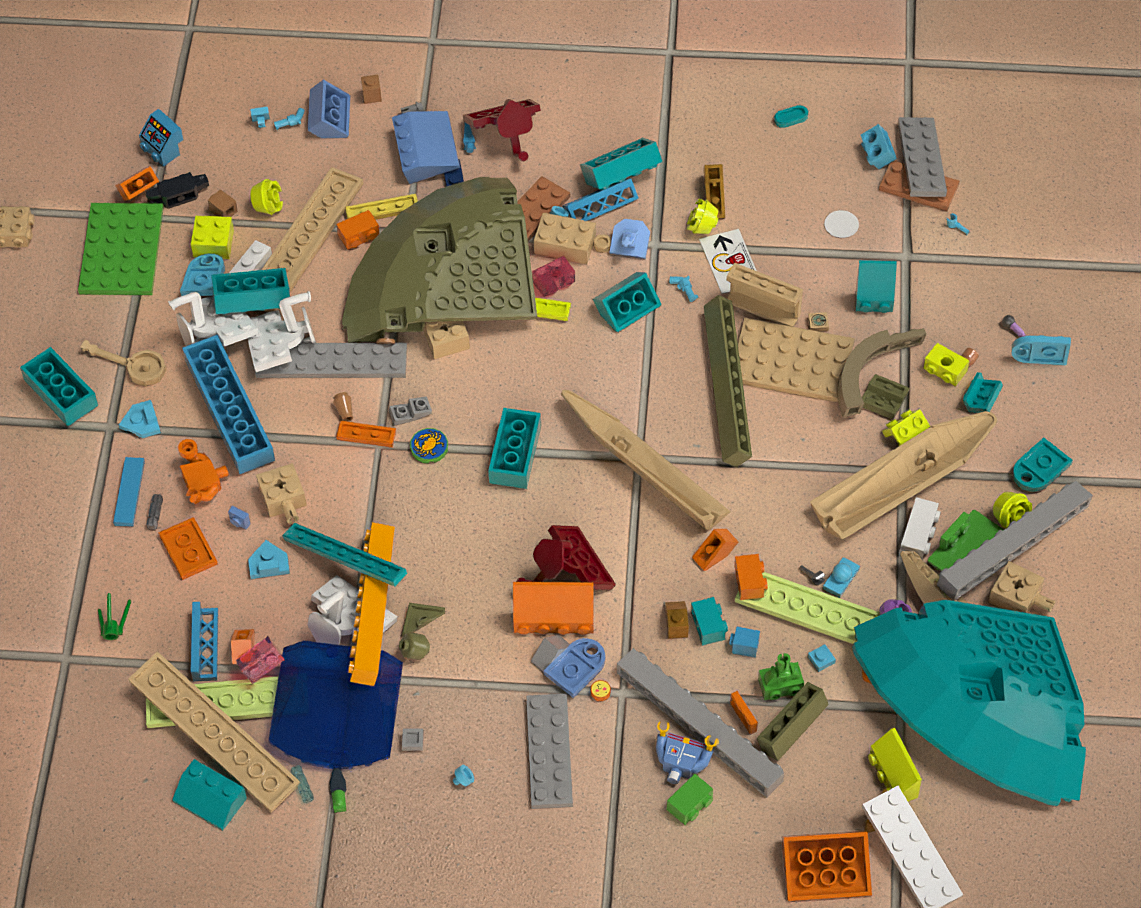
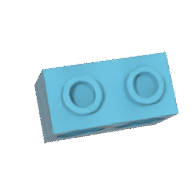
[861,124,897,169]

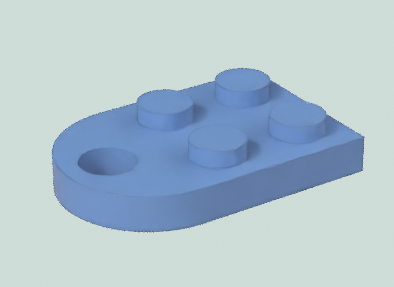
[543,638,605,698]

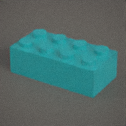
[580,137,663,190]
[211,268,290,314]
[20,347,98,426]
[488,408,541,489]

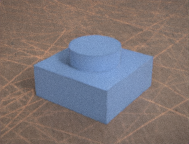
[228,506,251,530]

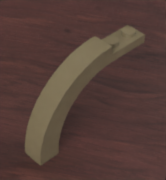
[837,328,927,418]

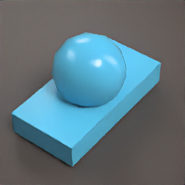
[823,557,860,598]

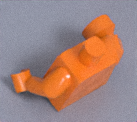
[178,439,229,504]

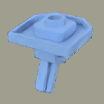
[610,219,650,259]

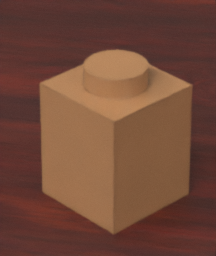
[361,75,382,104]
[208,189,238,217]

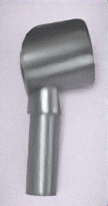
[799,565,825,585]

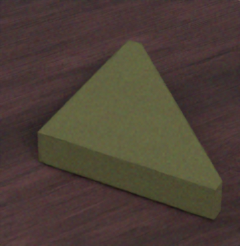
[402,603,445,637]

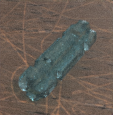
[291,765,314,803]

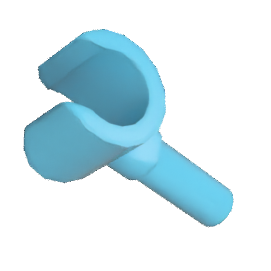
[946,213,970,235]

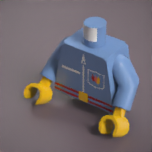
[656,721,719,784]

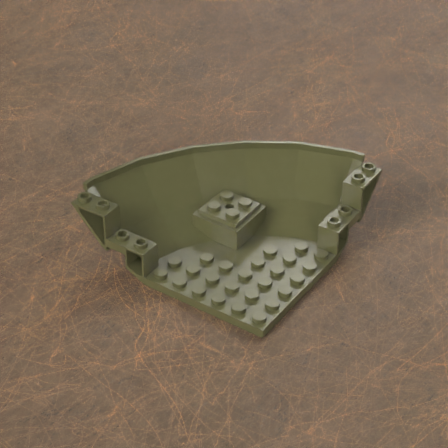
[342,177,537,343]

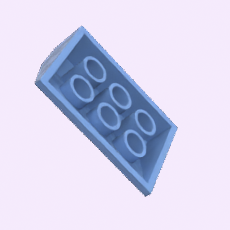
[392,111,460,184]

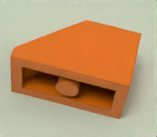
[692,529,739,571]
[231,629,255,666]

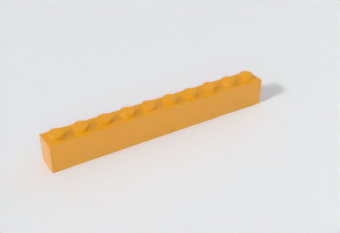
[348,522,395,686]

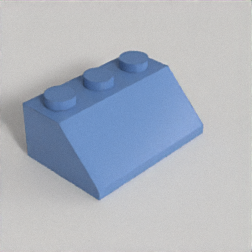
[308,79,350,138]

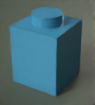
[729,627,760,658]

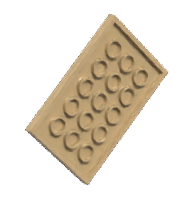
[738,318,855,402]

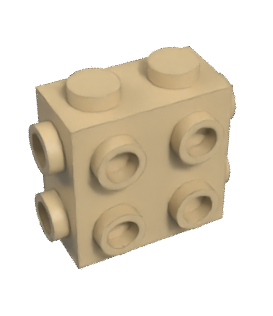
[0,206,35,248]

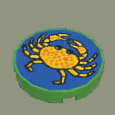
[410,428,448,463]

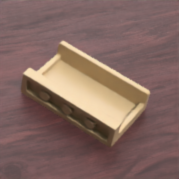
[726,263,803,327]

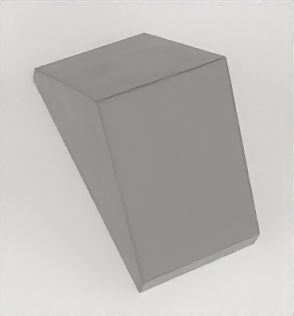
[531,635,570,673]

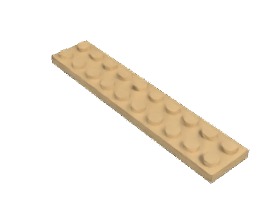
[262,167,364,312]
[128,652,300,813]

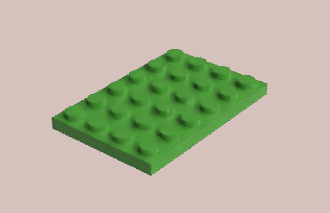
[78,203,164,295]

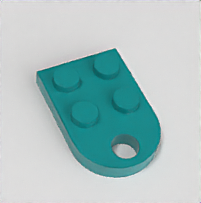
[1013,437,1073,492]

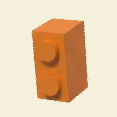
[115,166,159,201]
[336,210,380,250]
[734,554,768,600]

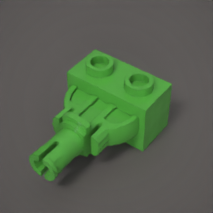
[758,653,804,700]

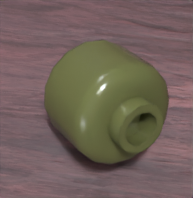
[399,633,430,660]

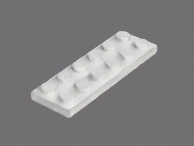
[861,786,963,908]

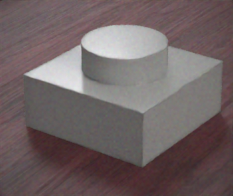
[402,729,424,751]

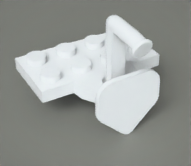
[247,291,316,372]
[168,292,259,346]
[308,575,398,649]

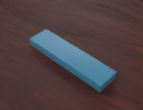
[113,457,145,527]

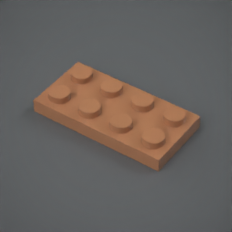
[879,160,960,212]
[517,176,571,242]

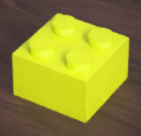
[191,216,234,259]

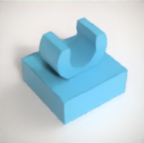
[250,107,270,128]

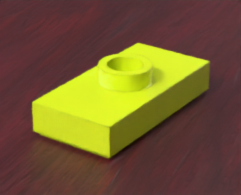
[535,298,571,321]

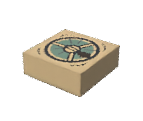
[808,312,829,332]

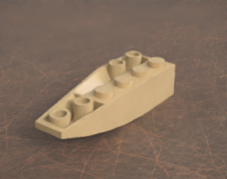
[900,551,968,603]

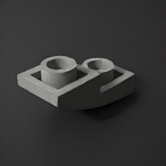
[388,397,432,425]

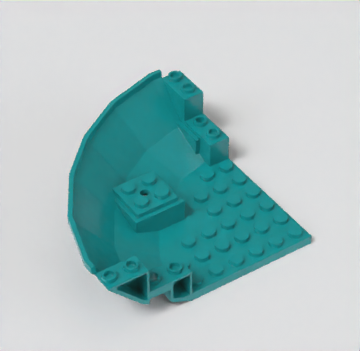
[852,600,1086,806]

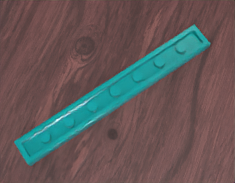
[282,523,407,587]

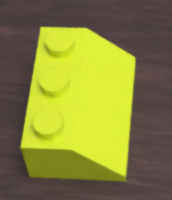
[868,728,922,801]

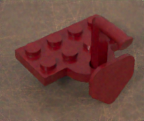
[463,99,541,162]
[516,525,616,590]

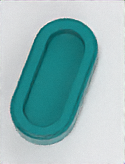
[774,105,809,128]

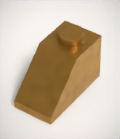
[665,601,689,639]

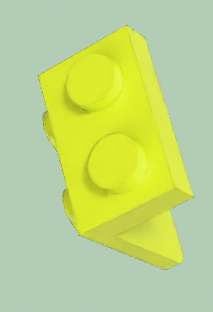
[882,409,931,446]

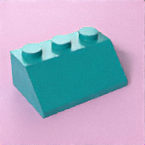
[592,272,662,332]
[172,759,247,830]

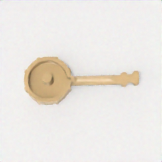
[81,340,167,387]

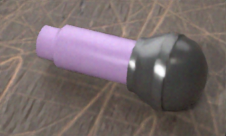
[1002,315,1026,337]

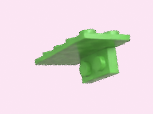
[927,510,1004,572]

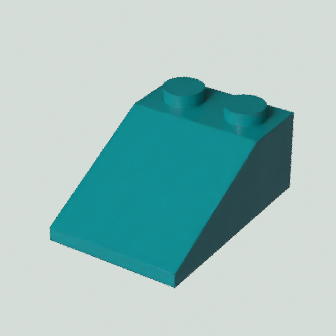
[855,260,897,313]

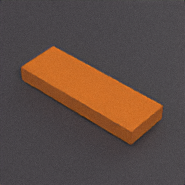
[336,421,396,448]

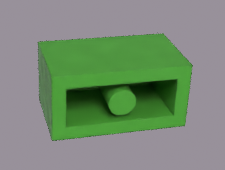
[667,774,713,825]

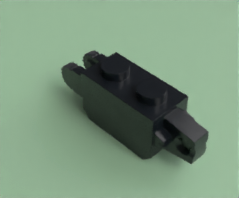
[145,172,209,209]

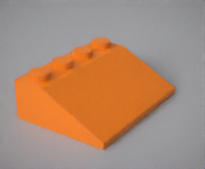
[513,582,594,635]
[781,831,872,901]

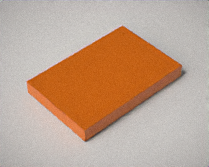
[158,517,218,580]

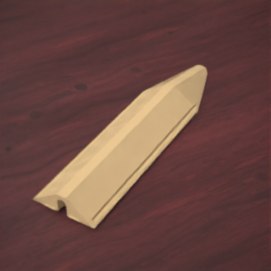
[561,390,731,530]
[809,412,997,539]

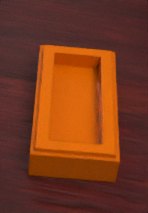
[730,691,758,734]

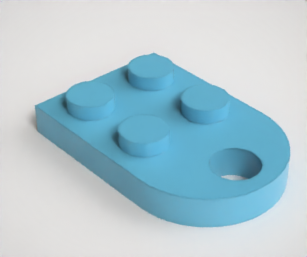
[180,254,225,296]
[1012,335,1071,365]

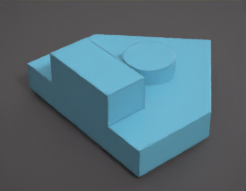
[119,400,161,438]
[248,540,290,579]

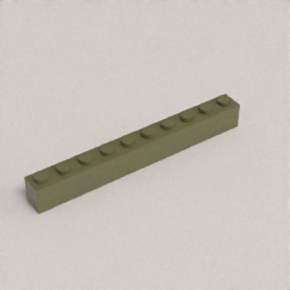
[704,295,752,467]

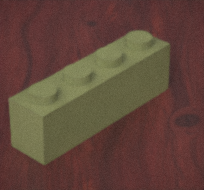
[757,682,829,761]

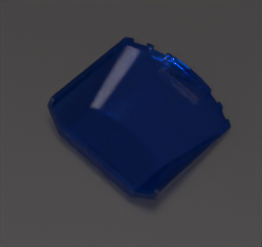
[268,640,403,769]

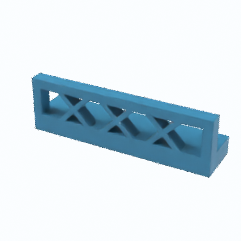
[562,178,639,221]
[191,602,218,681]

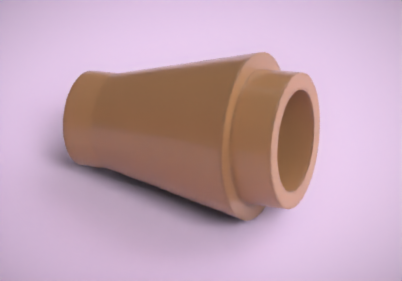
[333,392,354,422]

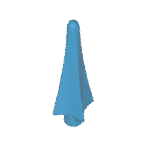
[463,122,476,153]

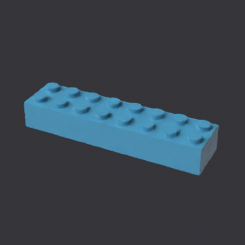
[182,335,275,474]

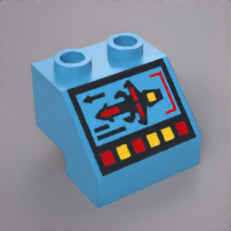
[139,109,183,167]

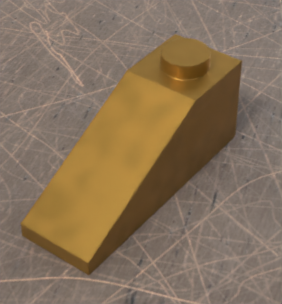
[703,164,725,219]

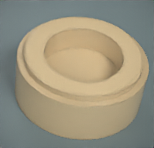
[593,234,612,253]

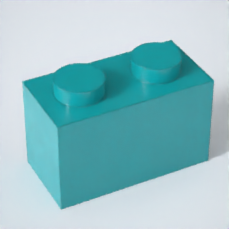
[691,597,728,646]

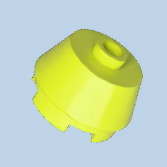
[250,179,283,215]
[687,198,718,234]
[993,492,1032,529]

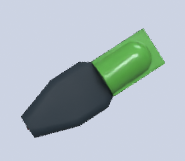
[329,768,347,813]

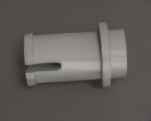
[401,102,424,114]

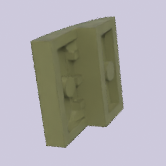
[862,374,910,420]

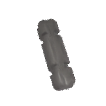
[146,494,163,530]

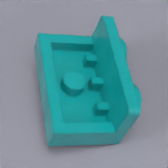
[963,372,1003,413]

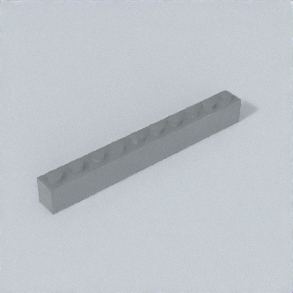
[937,481,1093,601]
[617,648,784,798]

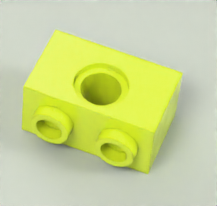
[923,343,969,386]

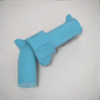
[274,108,305,130]
[669,276,699,302]

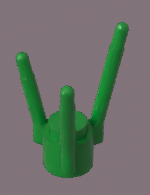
[98,593,132,640]

